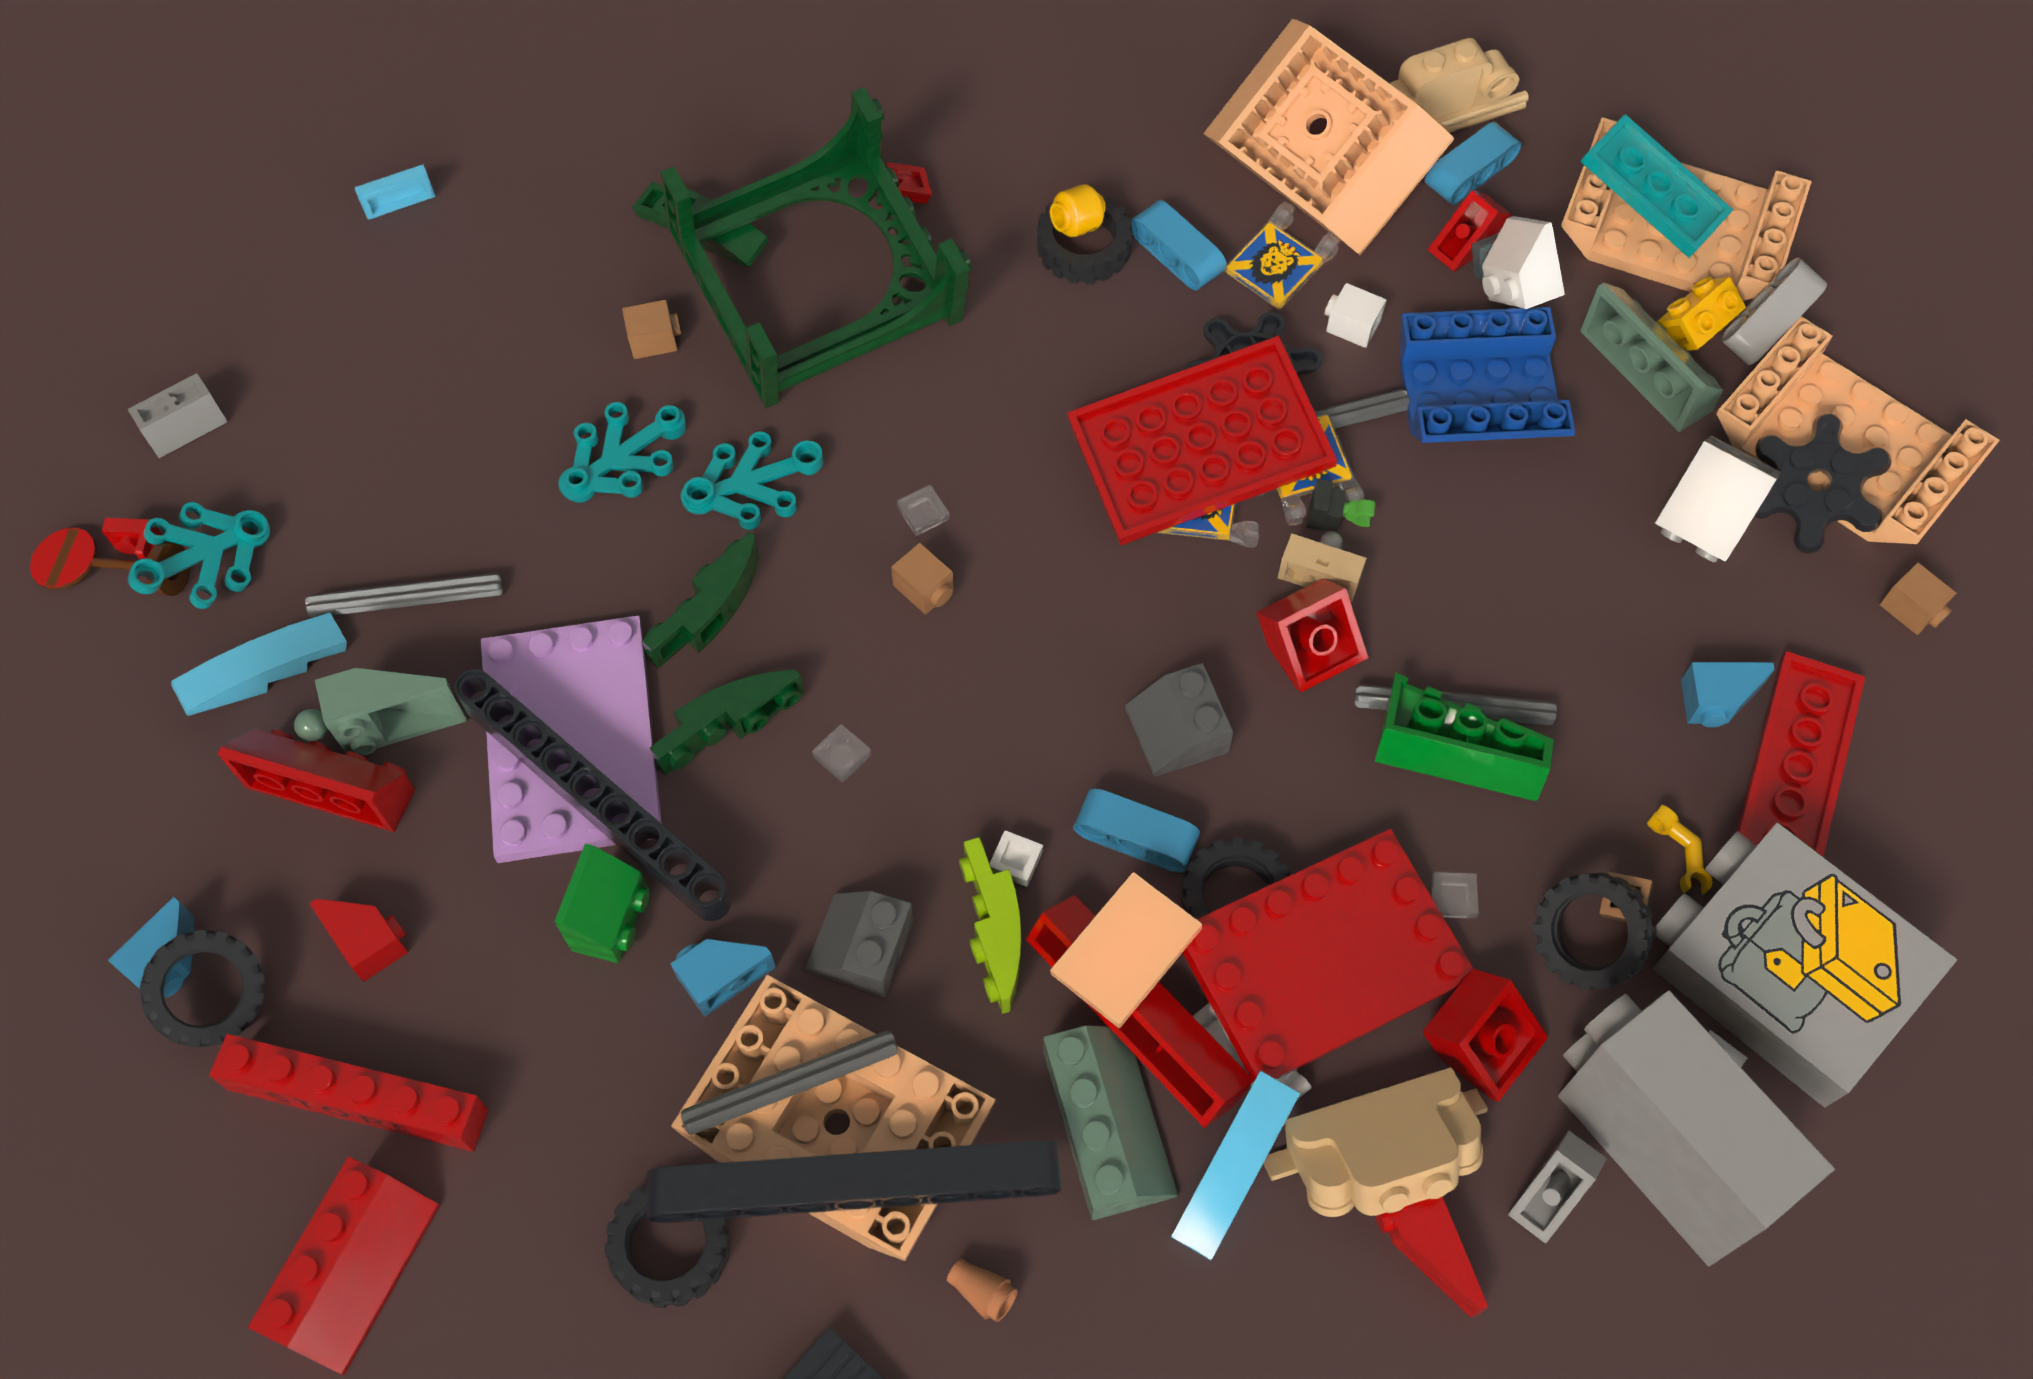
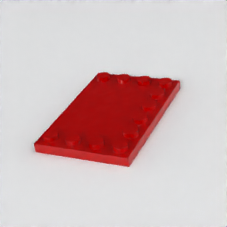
[1067,336,1337,546]
[1182,829,1474,1083]

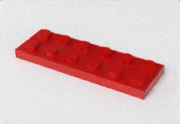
[1736,651,1866,857]

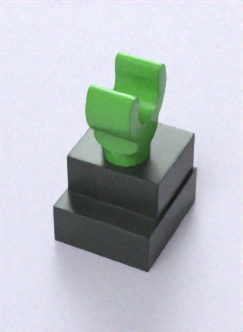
[1306,479,1375,532]

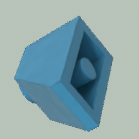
[1681,662,1775,728]
[108,897,195,998]
[671,939,776,1017]

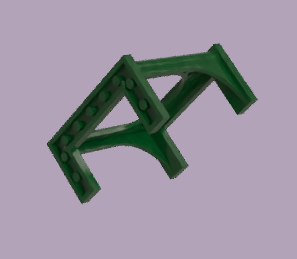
[660,87,972,409]

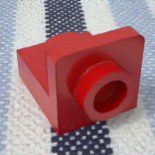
[874,162,932,209]
[102,518,167,559]

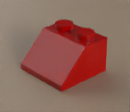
[1256,579,1368,693]
[1422,969,1548,1102]

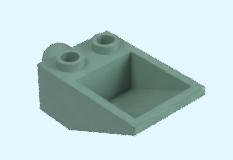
[294,668,467,756]

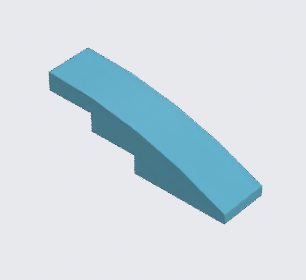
[171,613,347,716]
[1171,1071,1300,1260]

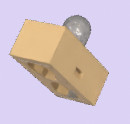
[1278,531,1367,603]

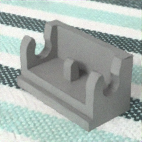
[128,373,227,458]

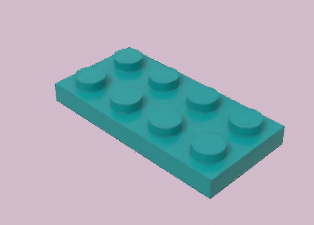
[1580,114,1733,258]

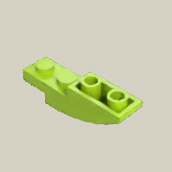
[959,837,1021,1014]

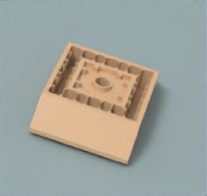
[1203,19,1454,255]
[671,975,996,1261]

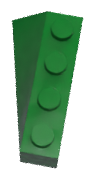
[1374,672,1554,802]

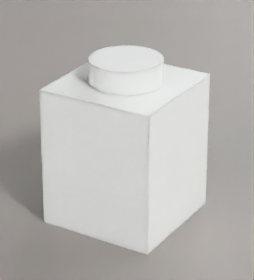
[1325,283,1386,348]

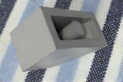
[1508,1131,1607,1244]

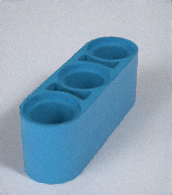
[1425,122,1522,205]
[1131,200,1226,291]
[1073,788,1200,873]

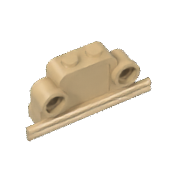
[1389,38,1529,133]
[1263,1067,1487,1217]

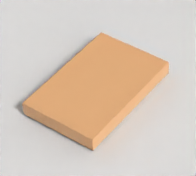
[1050,872,1202,1029]

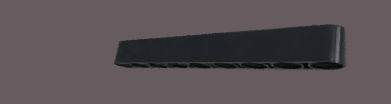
[454,669,731,921]
[647,1140,1062,1223]

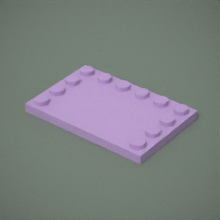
[481,615,662,863]

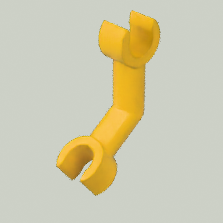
[1647,805,1712,895]

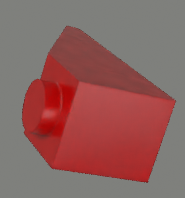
[1375,1197,1488,1318]

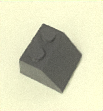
[1125,663,1233,778]
[805,891,914,998]

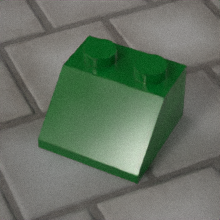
[554,843,650,964]

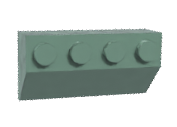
[1580,283,1724,432]
[1043,1026,1178,1221]

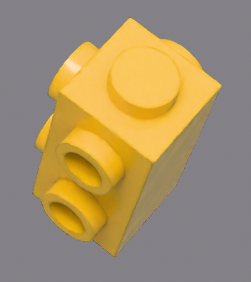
[1656,276,1746,351]

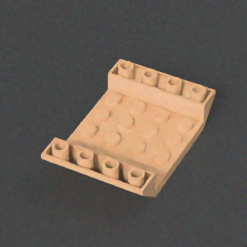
[1561,117,1812,301]
[1716,316,2000,544]

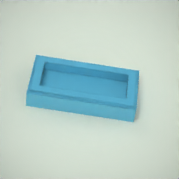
[355,164,436,220]

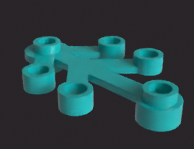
[558,402,687,503]
[681,431,824,530]
[128,502,270,609]

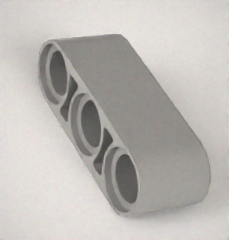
[1720,257,1828,365]

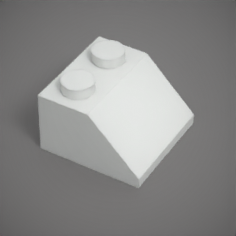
[1482,216,1565,309]

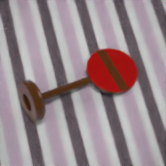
[30,527,190,596]

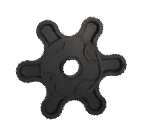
[1185,312,1322,376]
[1754,413,1892,554]

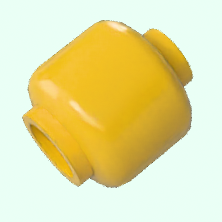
[1050,184,1106,237]

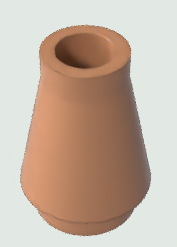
[947,1258,1017,1322]

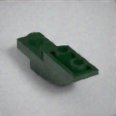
[631,181,769,268]
[642,532,759,668]
[649,670,804,776]

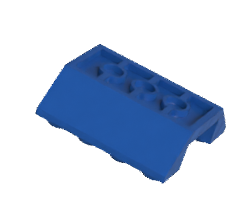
[1400,307,1575,443]

